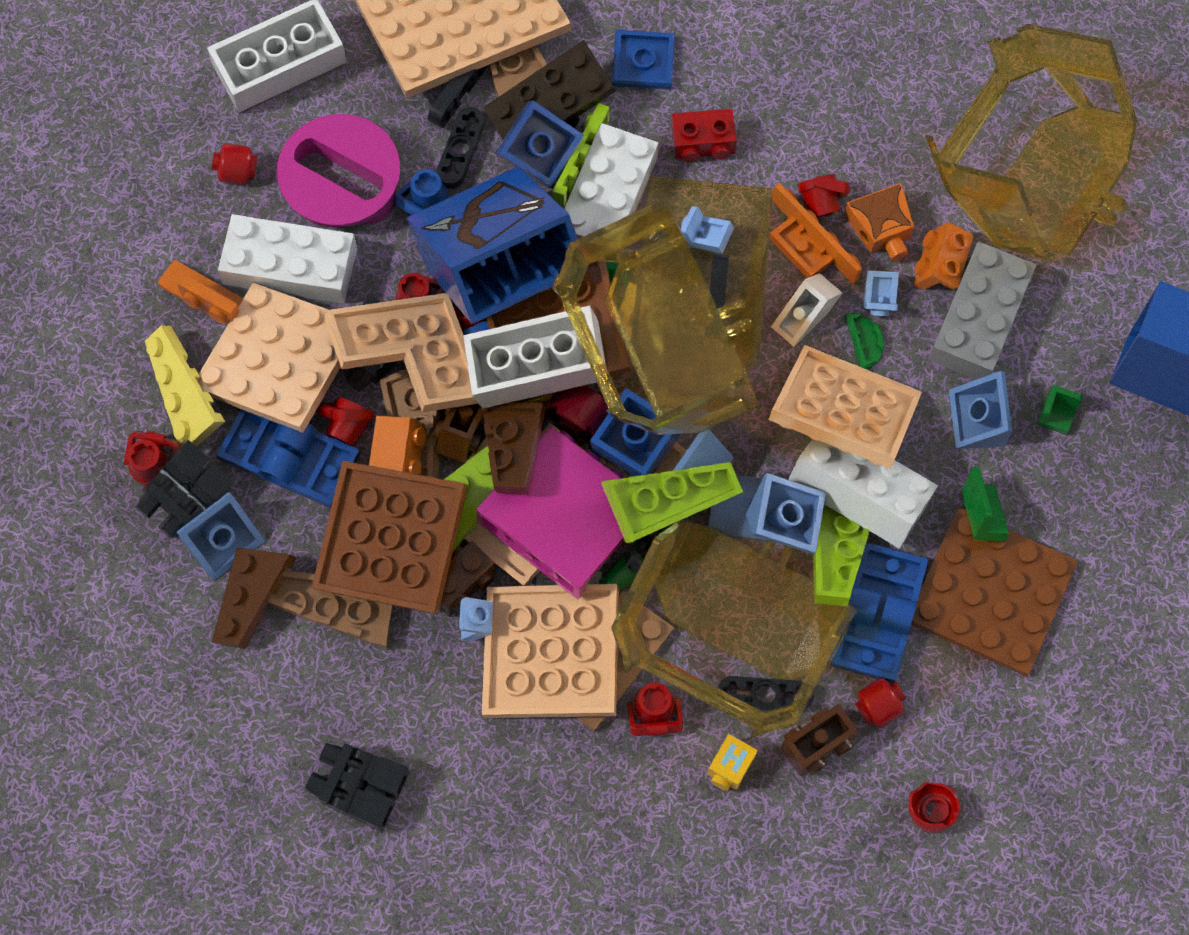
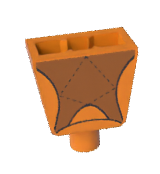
[844,183,914,262]

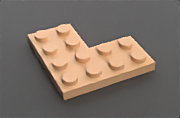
[325,293,478,412]

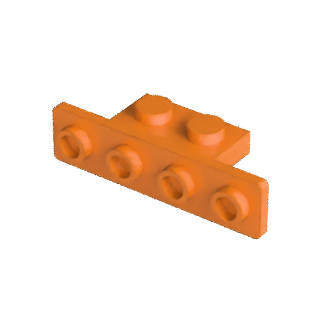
[769,183,862,284]
[158,260,244,325]

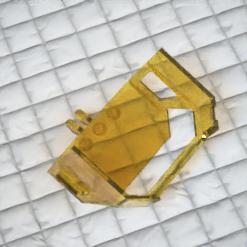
[925,24,1137,261]
[552,199,760,435]
[611,519,858,739]

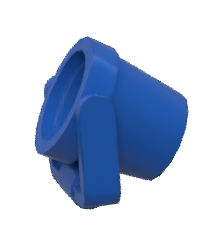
[394,169,448,215]

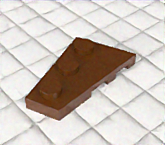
[481,402,545,494]
[212,548,296,649]

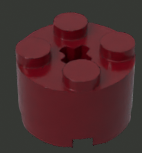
[544,384,615,449]

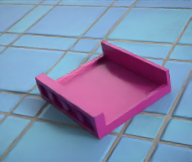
[476,426,624,600]

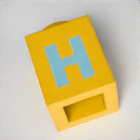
[707,734,758,791]

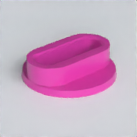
[277,114,400,227]

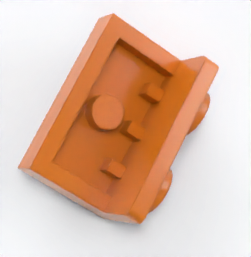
[913,222,973,290]

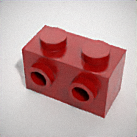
[671,109,737,162]

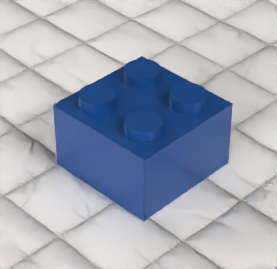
[495,100,584,187]
[590,388,682,476]

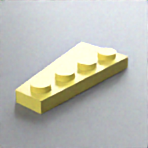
[145,325,225,447]

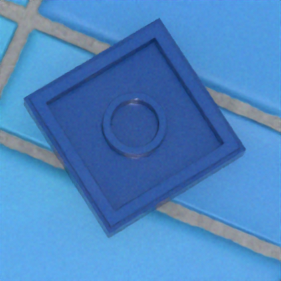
[612,30,675,90]

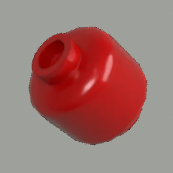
[211,143,257,185]
[854,678,907,728]

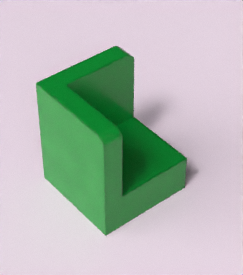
[1036,385,1083,435]

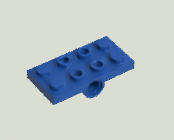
[216,409,361,508]
[831,542,928,684]

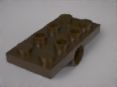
[483,40,616,140]

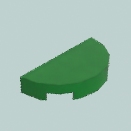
[844,313,885,370]

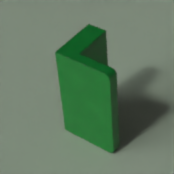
[961,467,1009,542]

